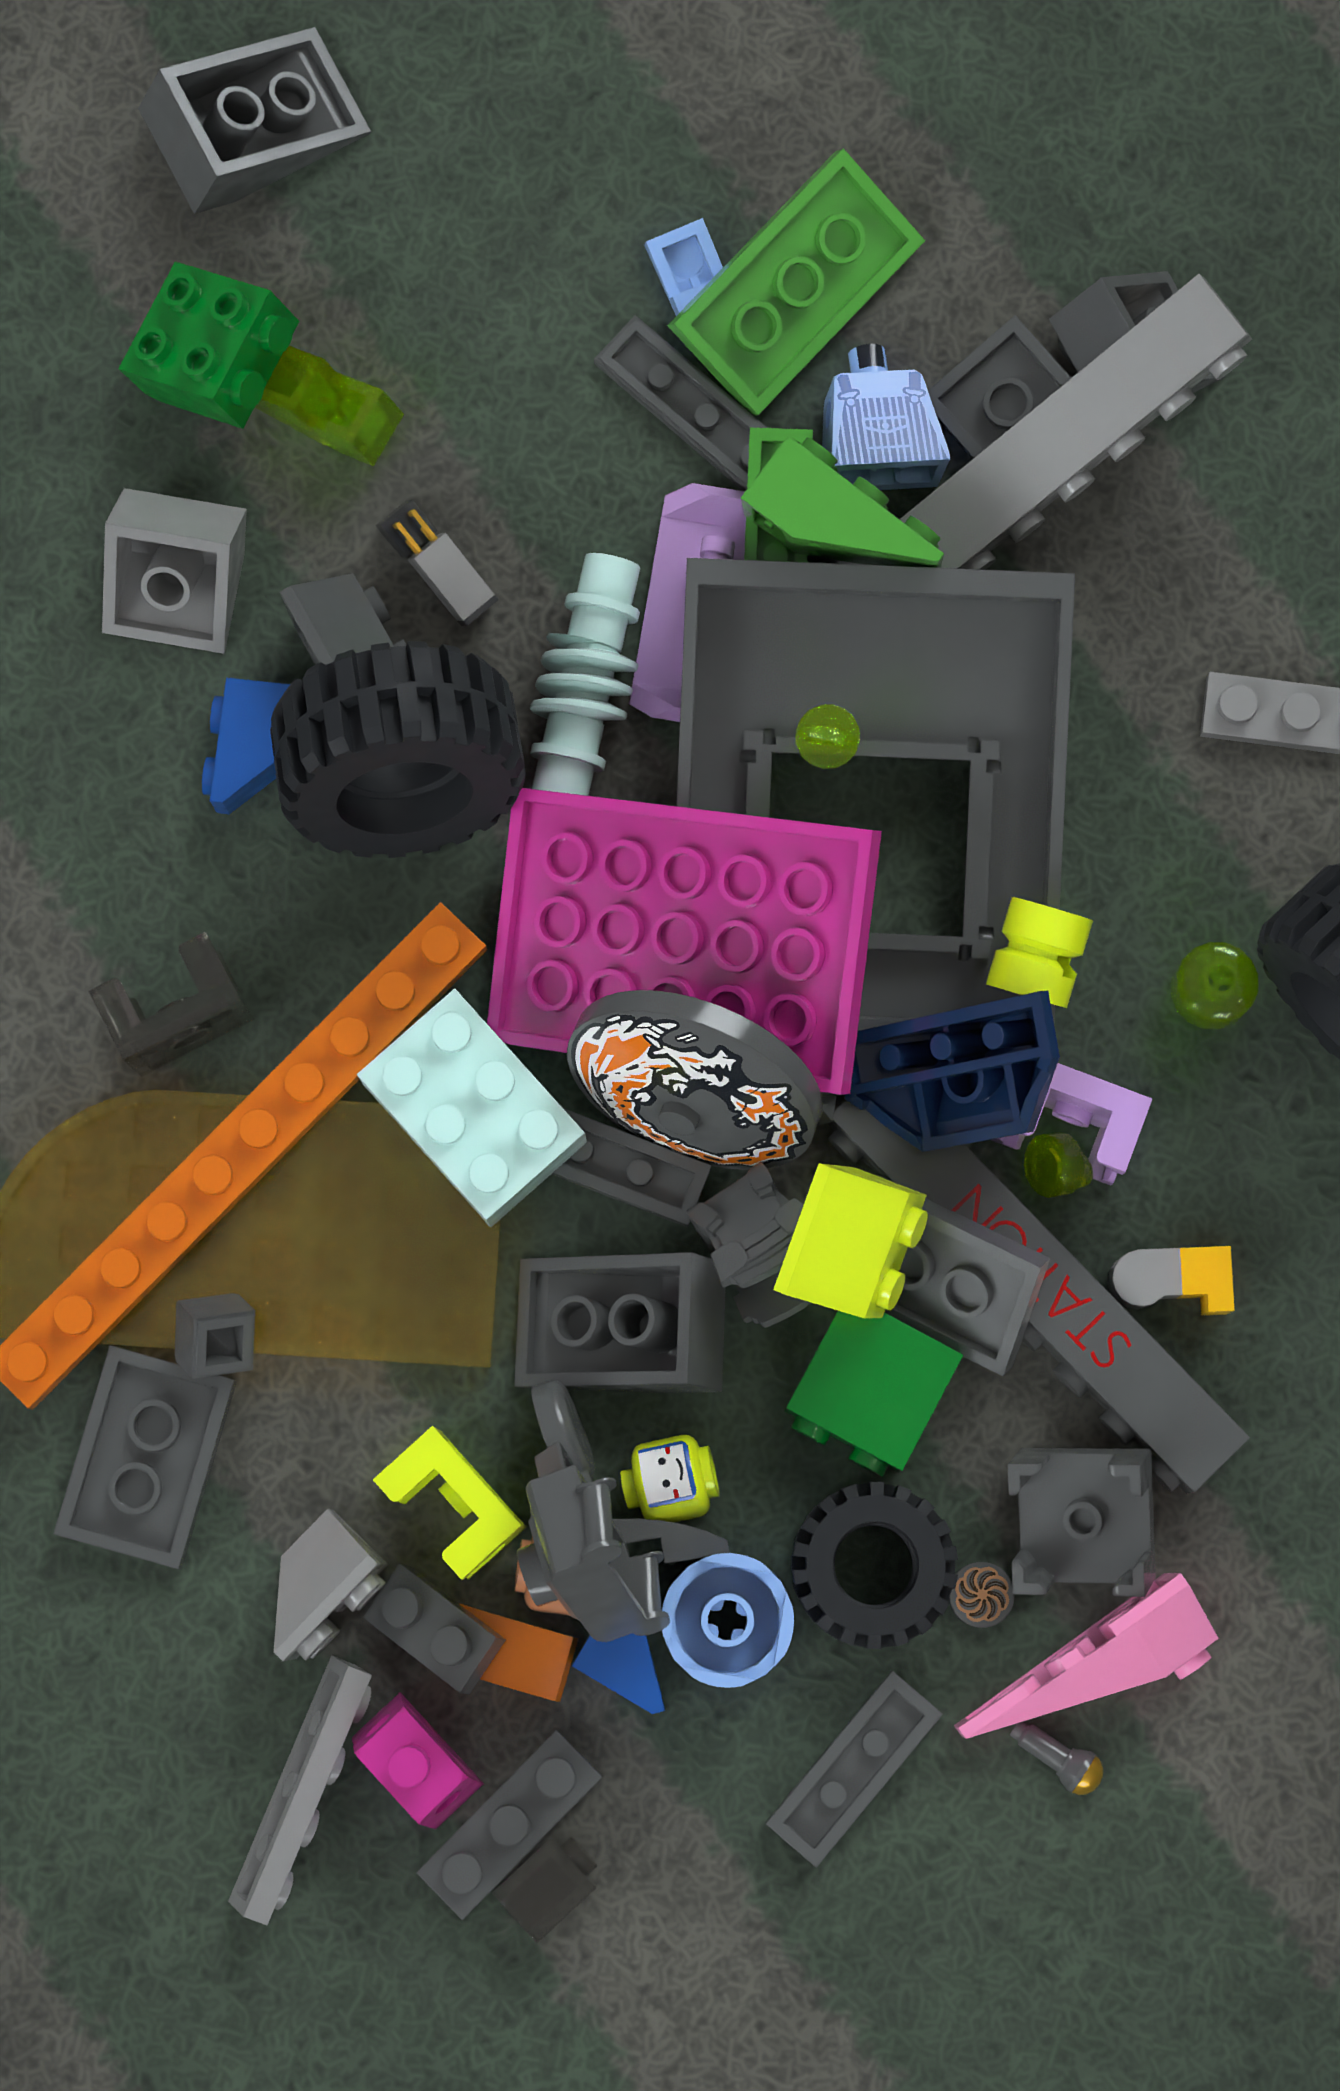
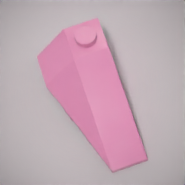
[954,1573,1219,1739]

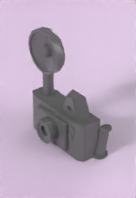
[517,1380,670,1642]

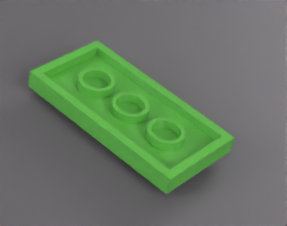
[667,148,925,416]

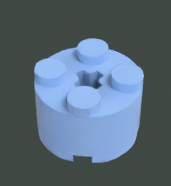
[662,1553,794,1688]

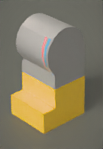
[1107,1246,1235,1315]

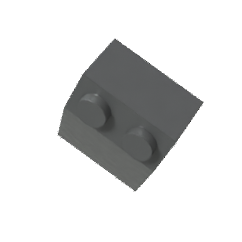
[138,27,371,214]
[514,1252,726,1393]

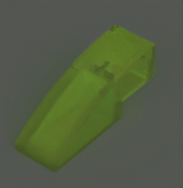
[255,346,404,467]

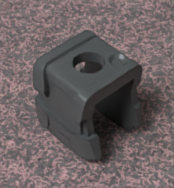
[686,1162,811,1328]

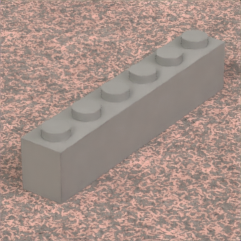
[899,274,1253,570]

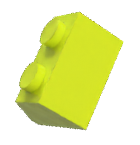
[773,1163,928,1319]

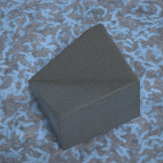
[175,1293,255,1379]

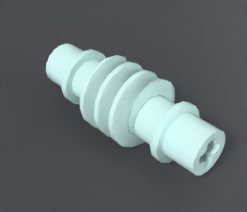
[530,553,640,796]

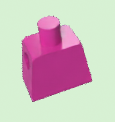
[352,1692,484,1830]

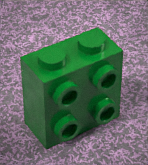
[118,261,300,429]
[784,1311,963,1477]

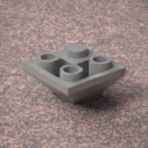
[274,1509,388,1662]

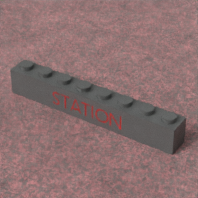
[828,1100,1250,1494]

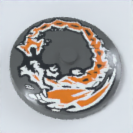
[567,990,823,1170]

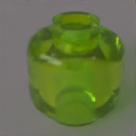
[1171,942,1259,1029]

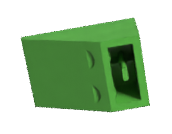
[741,435,944,568]

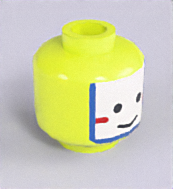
[620,1435,719,1523]

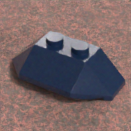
[845,990,1060,1152]

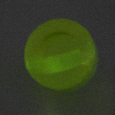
[795,704,860,769]
[1024,1132,1093,1198]

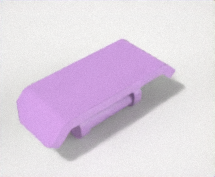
[629,483,746,722]

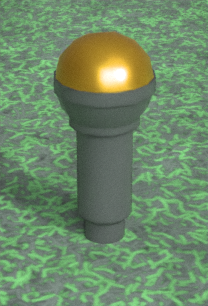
[1009,1722,1103,1795]

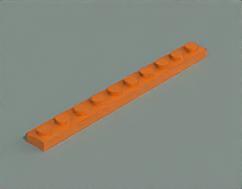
[0,902,487,1410]

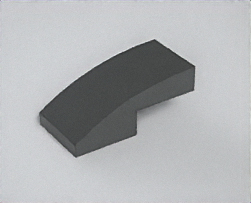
[612,1519,730,1564]

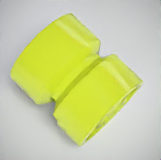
[986,897,1093,1008]

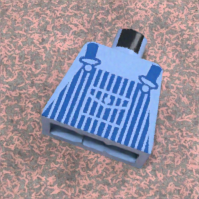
[822,344,950,490]

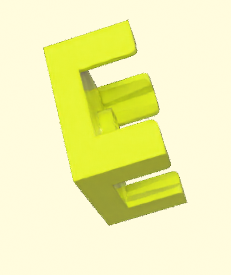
[373,1426,526,1580]

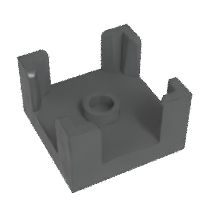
[1008,1448,1156,1597]

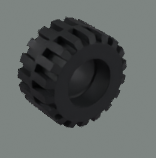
[791,1482,958,1649]

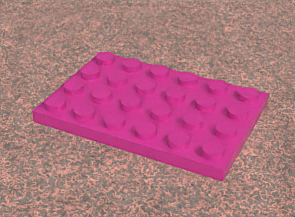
[487,788,882,1095]

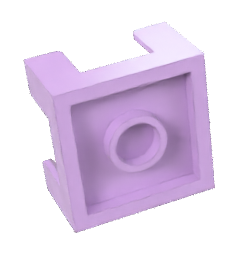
[991,1063,1152,1186]

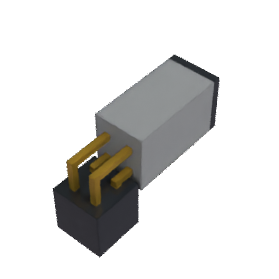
[376,499,499,626]

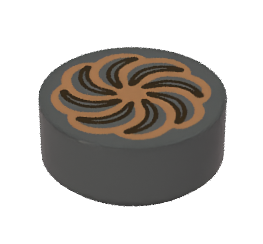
[948,1562,1015,1628]

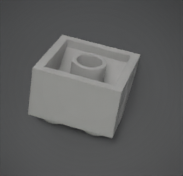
[102,488,247,654]

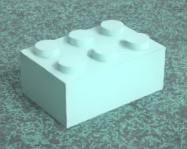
[357,988,587,1228]

